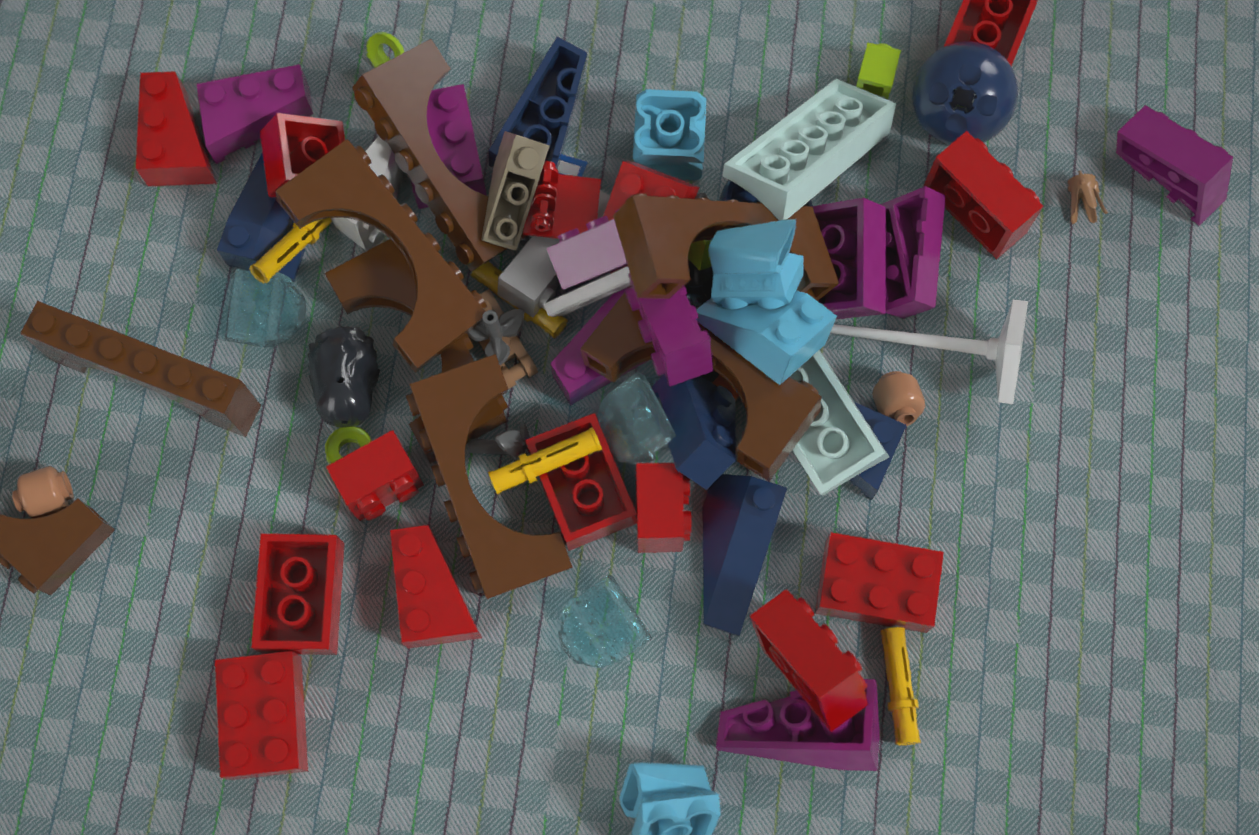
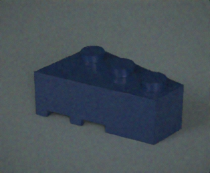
[651,374,736,490]

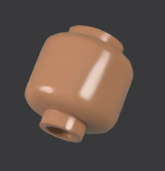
[872,371,925,426]
[12,466,74,519]

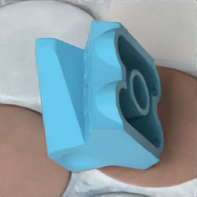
[633,89,706,180]
[709,219,804,310]
[619,762,721,835]

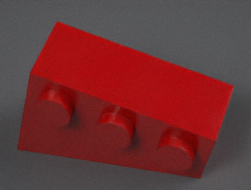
[136,71,217,186]
[390,525,482,649]

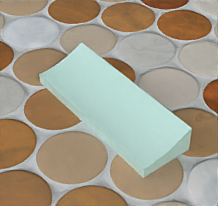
[723,79,896,221]
[790,350,889,496]

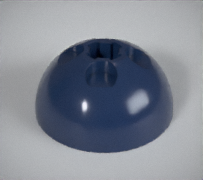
[912,41,1018,145]

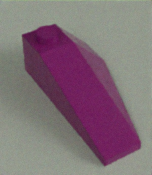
[716,679,880,771]

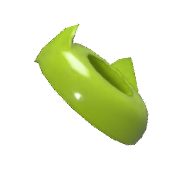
[366,32,405,68]
[325,426,372,464]

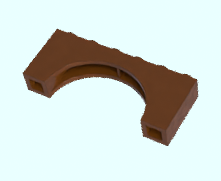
[352,39,529,272]
[275,139,487,373]
[613,194,839,301]
[325,239,508,464]
[580,286,822,482]
[20,301,261,437]
[405,354,573,599]
[0,498,115,596]

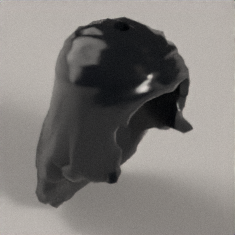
[307,326,380,428]

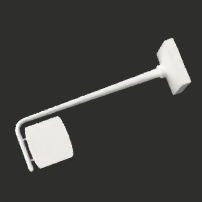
[830,299,1028,404]

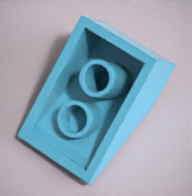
[696,290,837,385]

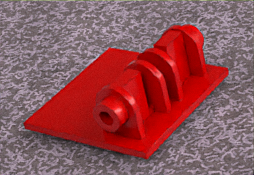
[523,161,601,239]

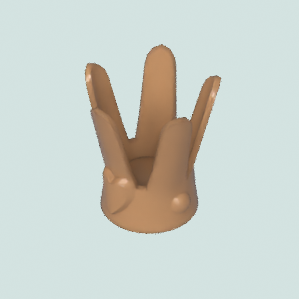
[1067,170,1108,224]

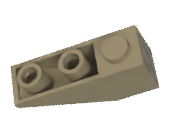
[481,131,549,251]

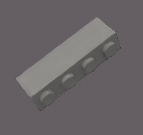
[498,190,610,318]

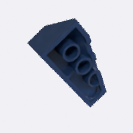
[217,151,305,282]
[702,474,787,637]

